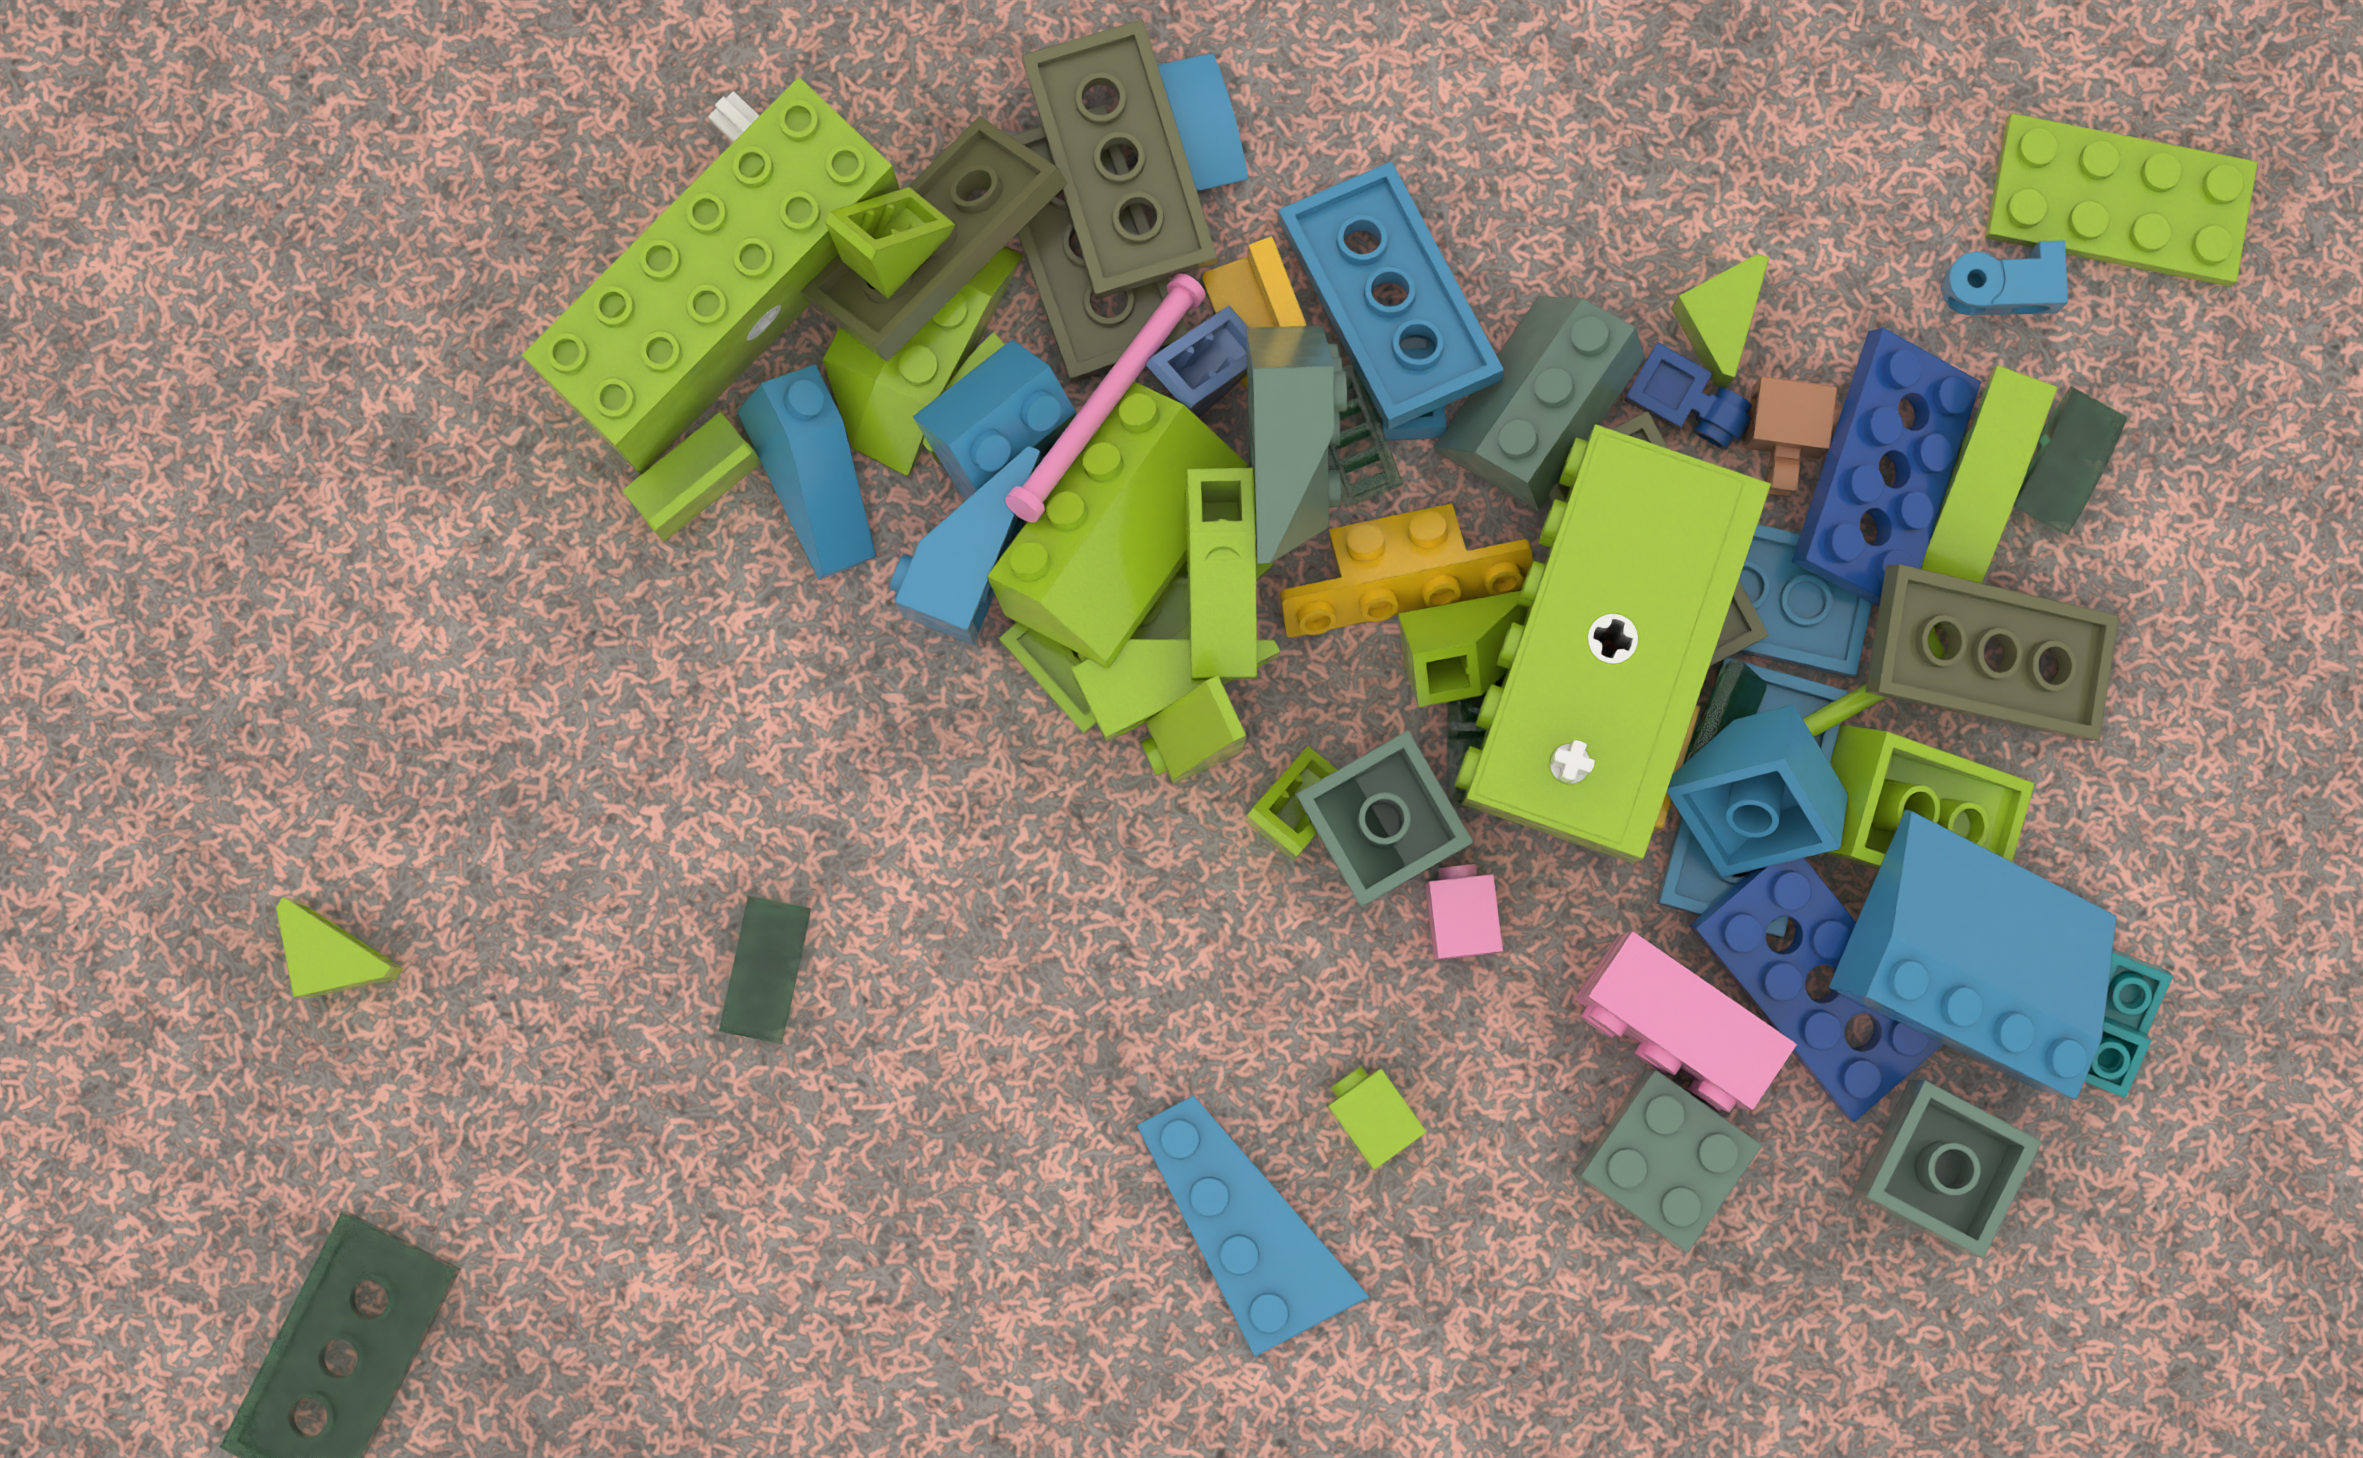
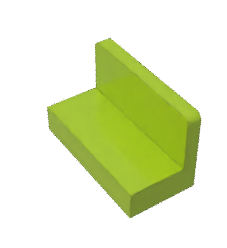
[622,411,761,542]

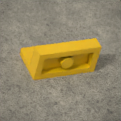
[1202,236,1307,389]

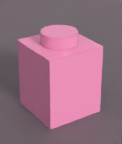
[1425,864,1503,960]

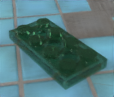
[219,1211,461,1458]

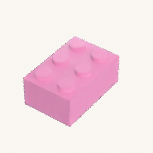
[1574,931,1797,1113]

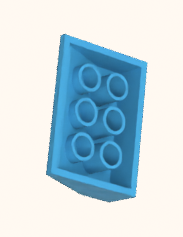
[1828,810,2117,1100]

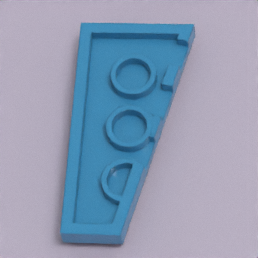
[1137,1095,1369,1357]

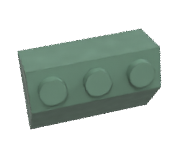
[1433,296,1645,511]

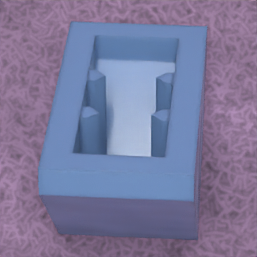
[1145,305,1249,418]

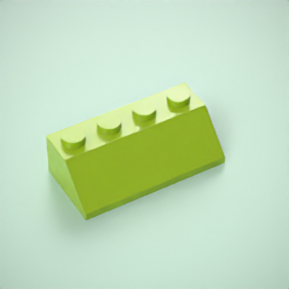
[987,381,1249,668]

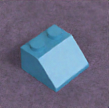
[913,339,1076,501]
[1667,704,1848,877]

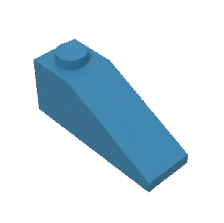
[737,364,876,580]

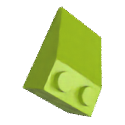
[1825,725,2035,870]

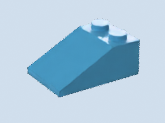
[890,446,1042,645]

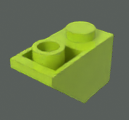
[1398,590,1527,707]

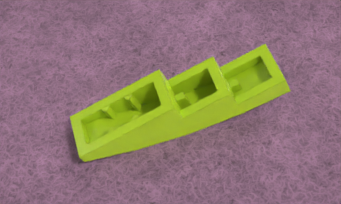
[1921,365,2058,630]

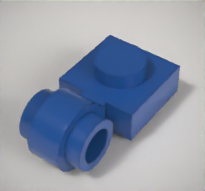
[1625,342,1752,450]

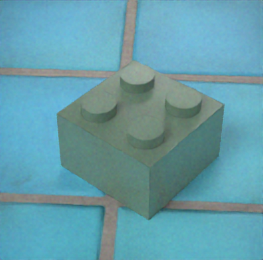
[1573,1069,1763,1253]
[1852,1080,2042,1259]

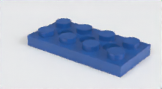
[1791,327,1981,607]
[1689,858,1943,1122]

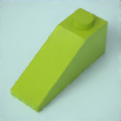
[1071,639,1280,743]
[1140,675,1246,784]

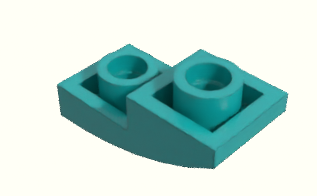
[2084,949,2173,1098]

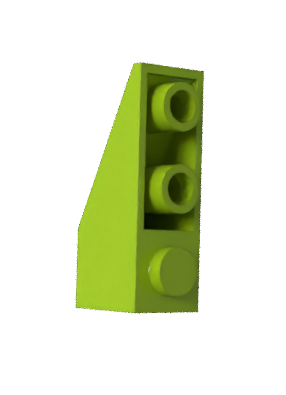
[1185,468,1257,680]

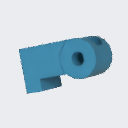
[1941,240,2068,315]

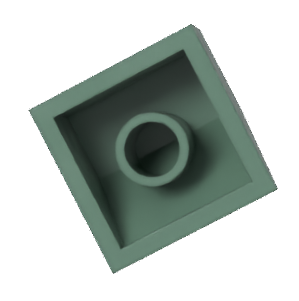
[1296,730,1473,908]

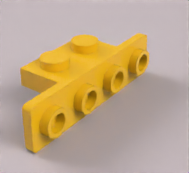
[1280,503,1533,638]

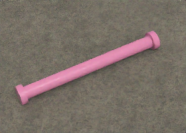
[1005,273,1206,523]

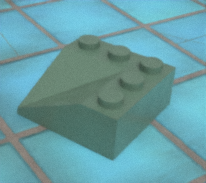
[1246,325,1347,564]

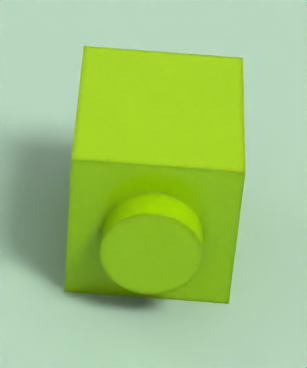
[1326,1065,1427,1170]

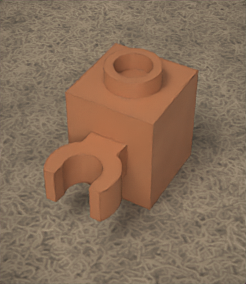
[1744,376,1843,498]

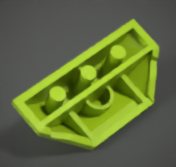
[823,246,1024,477]

